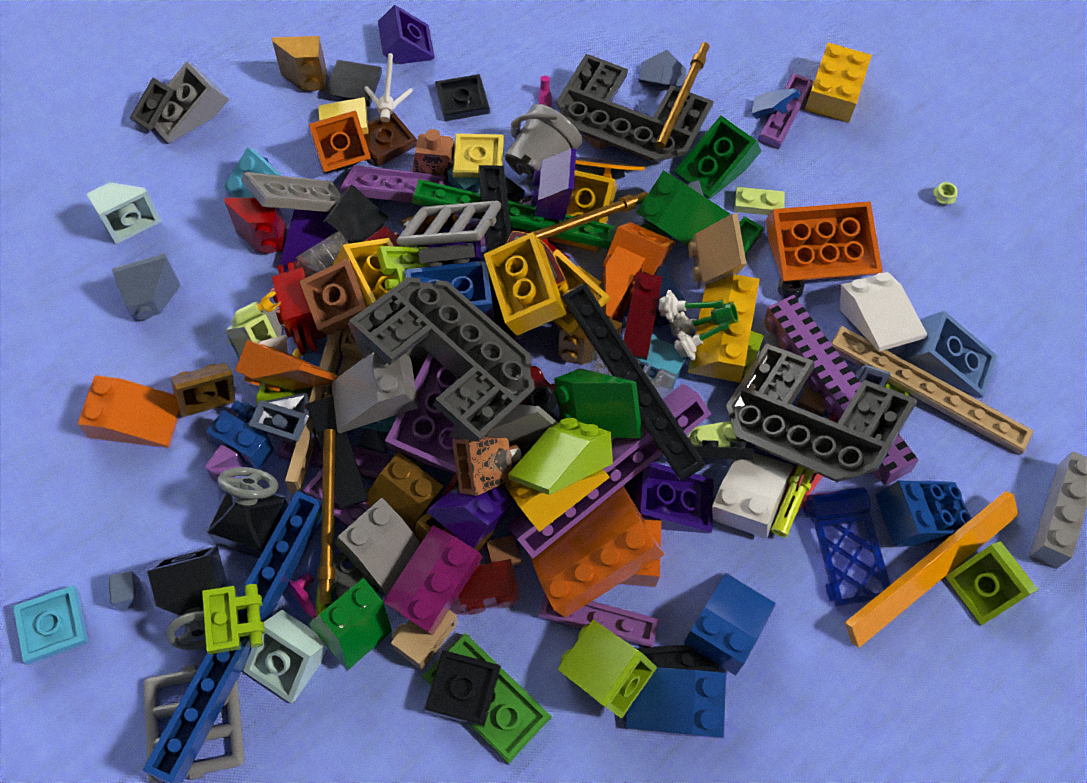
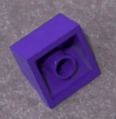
[378,5,435,64]
[531,148,576,221]
[427,484,515,548]

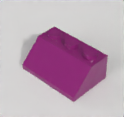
[383,526,483,635]

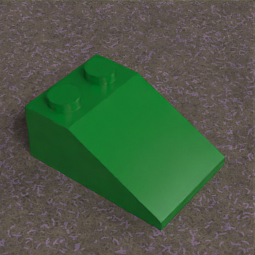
[674,115,762,199]
[636,170,730,246]
[554,368,643,438]

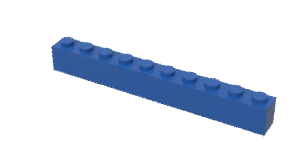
[142,491,322,783]

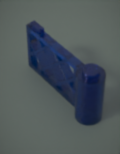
[803,487,890,607]

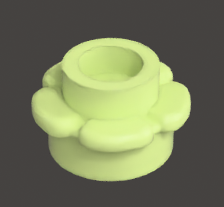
[933,182,958,205]

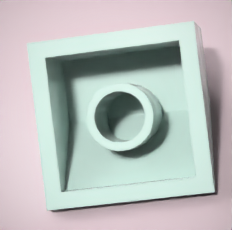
[86,182,161,244]
[243,610,327,703]

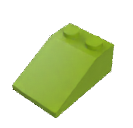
[508,418,613,495]

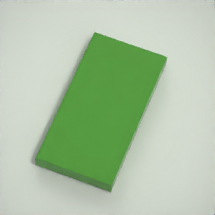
[422,633,552,764]

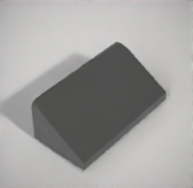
[130,78,175,131]

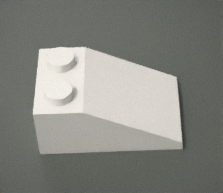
[839,272,927,352]
[712,452,794,539]

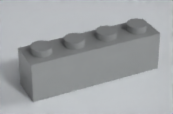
[1029,451,1087,569]

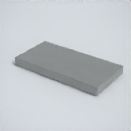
[241,172,342,212]

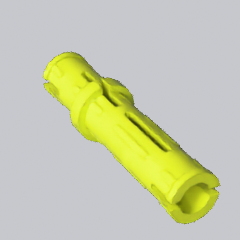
[771,466,813,538]

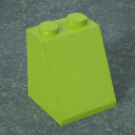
[557,619,657,719]

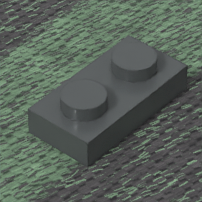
[419,243,475,267]

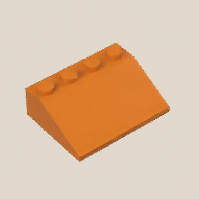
[766,201,883,282]
[530,486,665,618]

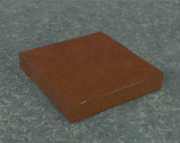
[364,112,417,167]

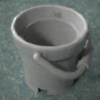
[505,104,583,183]

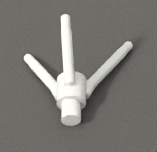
[364,53,413,122]

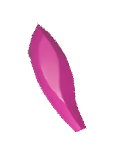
[538,75,552,108]
[288,572,317,618]

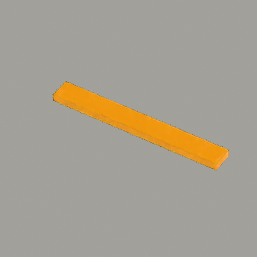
[845,491,1018,648]

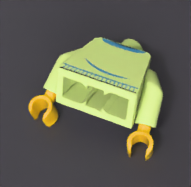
[225,291,303,360]

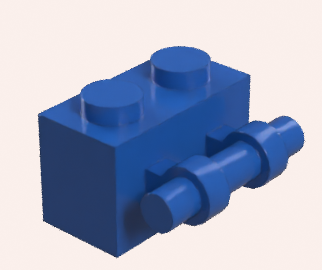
[206,400,274,469]

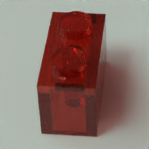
[458,559,519,615]

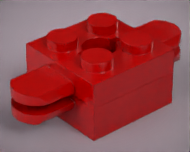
[270,261,327,355]

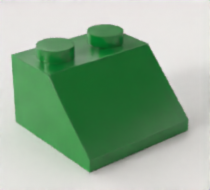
[309,578,392,671]

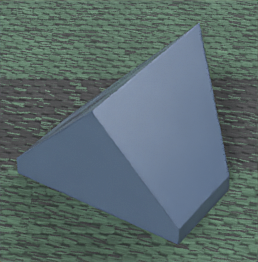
[639,50,686,89]
[249,392,309,442]

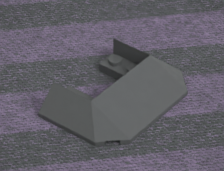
[556,54,714,162]
[348,277,535,442]
[726,343,917,482]

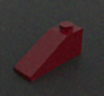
[624,272,662,360]

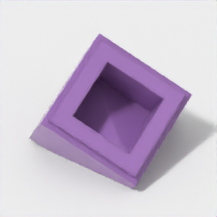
[205,444,244,481]

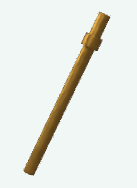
[656,42,710,149]
[534,192,648,240]
[317,429,336,604]

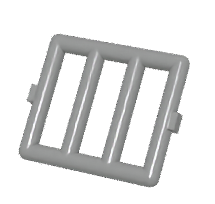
[397,201,501,247]
[143,665,245,783]

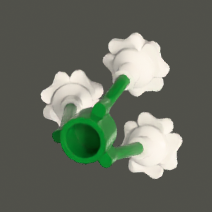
[659,290,738,361]

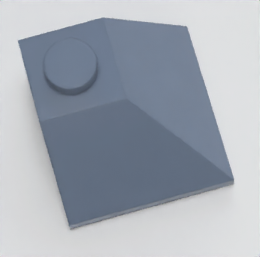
[112,253,180,321]

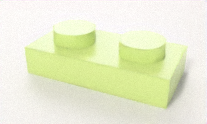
[734,187,785,215]
[689,421,740,446]

